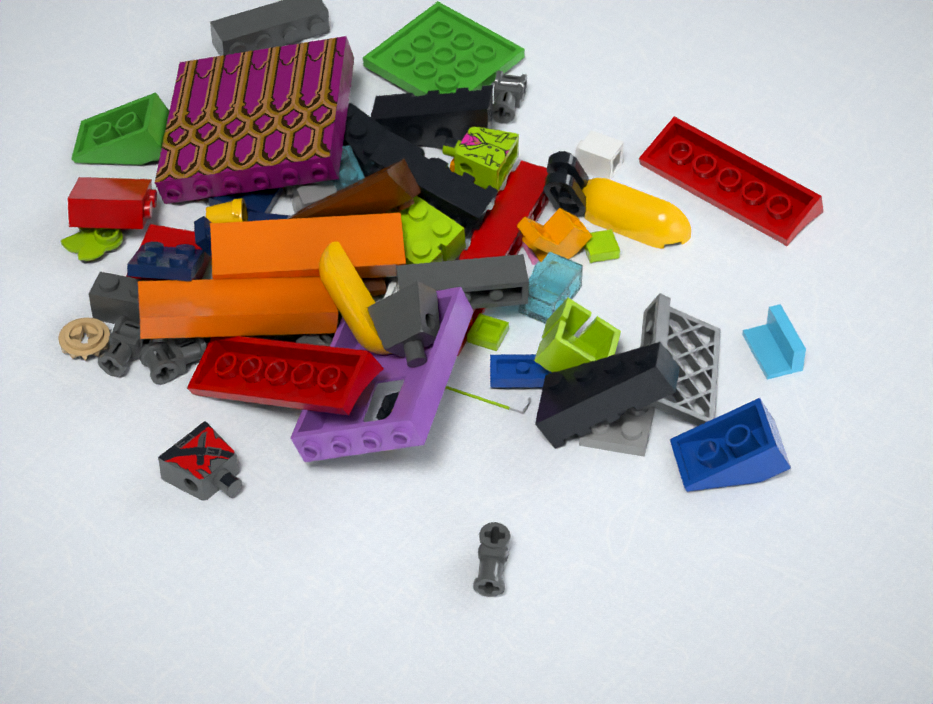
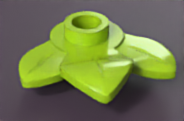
[61,228,123,261]

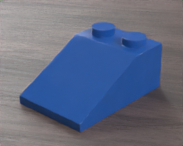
[670,398,791,492]

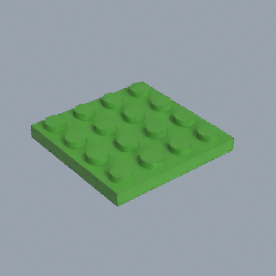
[363,1,525,96]

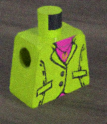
[442,127,519,190]

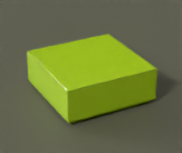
[584,229,620,263]
[467,313,509,352]

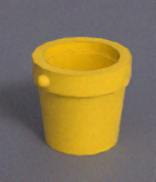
[206,198,248,223]

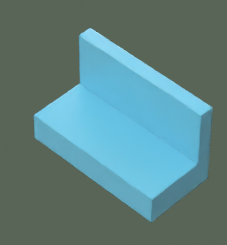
[742,304,806,380]

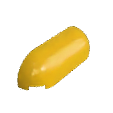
[582,178,691,249]
[319,242,392,355]

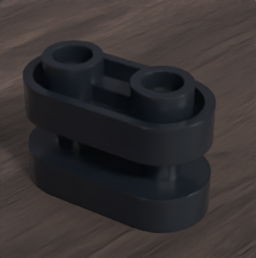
[544,151,590,217]

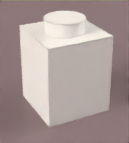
[575,130,624,180]

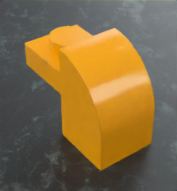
[517,208,592,265]

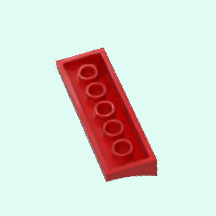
[639,116,824,246]
[187,336,384,415]

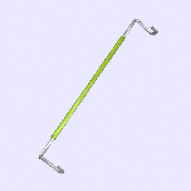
[445,386,531,414]

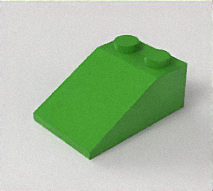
[71,92,169,165]

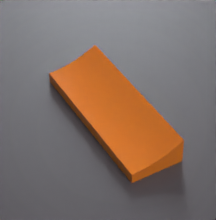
[210,213,406,279]
[138,277,338,339]

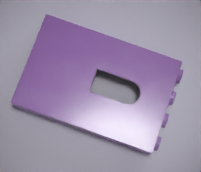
[290,287,474,462]

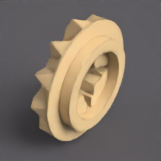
[58,318,110,361]

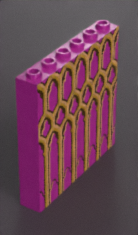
[154,36,355,204]

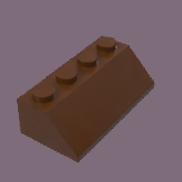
[287,159,421,219]

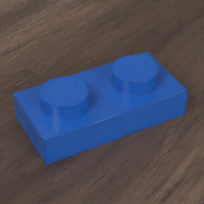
[490,354,552,387]

